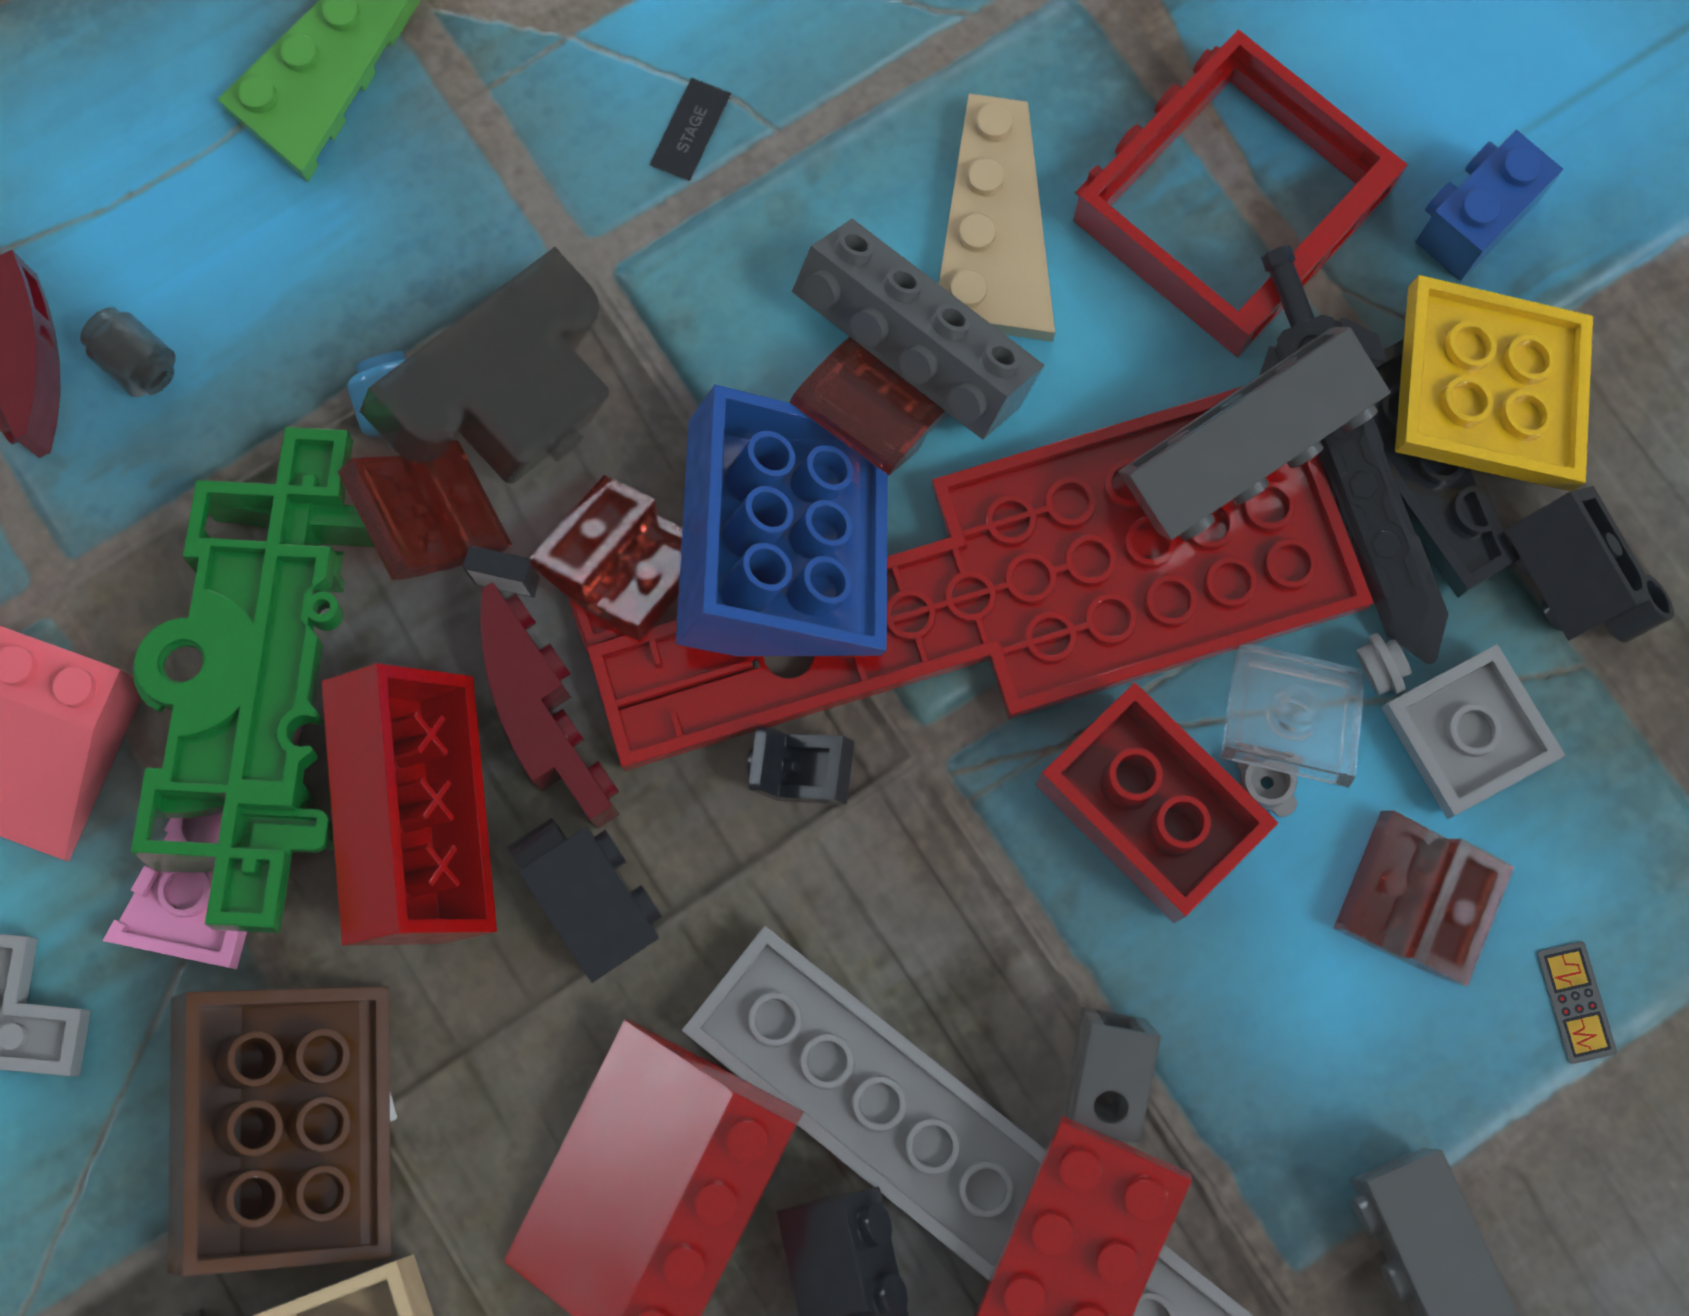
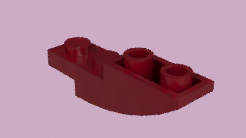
[0,250,61,458]
[480,582,620,829]

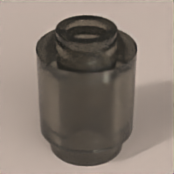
[80,307,176,397]

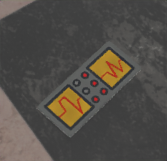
[1538,941,1617,1064]

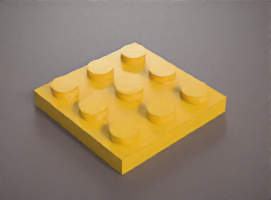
[1395,275,1593,491]

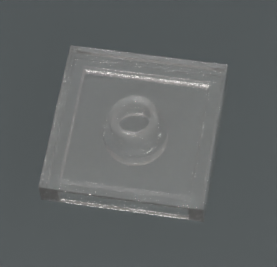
[1221,644,1365,788]

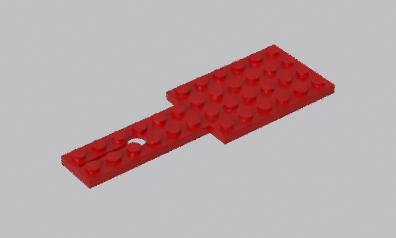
[587,386,1374,771]

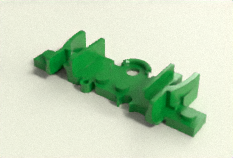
[131,427,383,933]

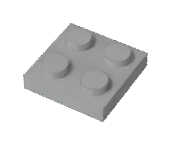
[1381,644,1566,819]

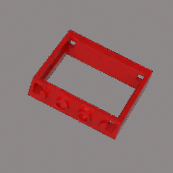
[1073,29,1408,358]

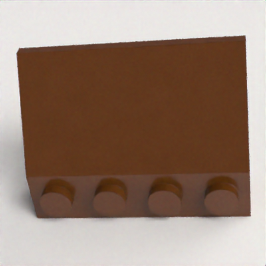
[168,986,391,1277]

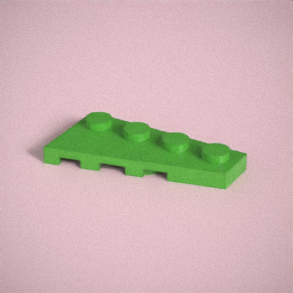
[218,0,421,182]

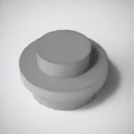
[1356,633,1412,696]

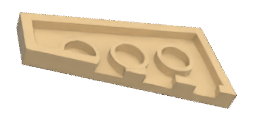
[939,94,1055,342]

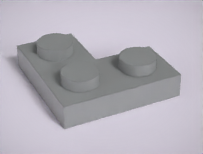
[0,934,91,1077]

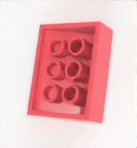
[0,626,141,862]

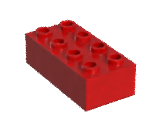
[321,663,497,946]

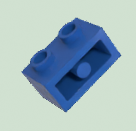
[1415,129,1563,281]

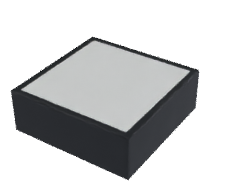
[463,546,540,598]

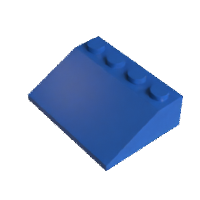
[676,384,888,656]

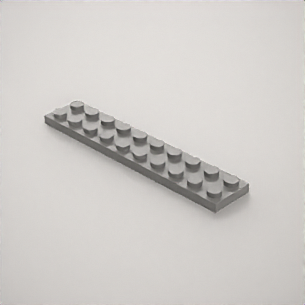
[682,926,1253,1316]

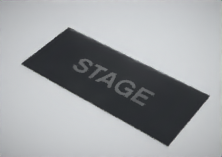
[649,77,732,181]

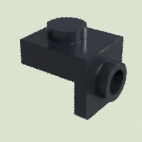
[747,727,854,805]

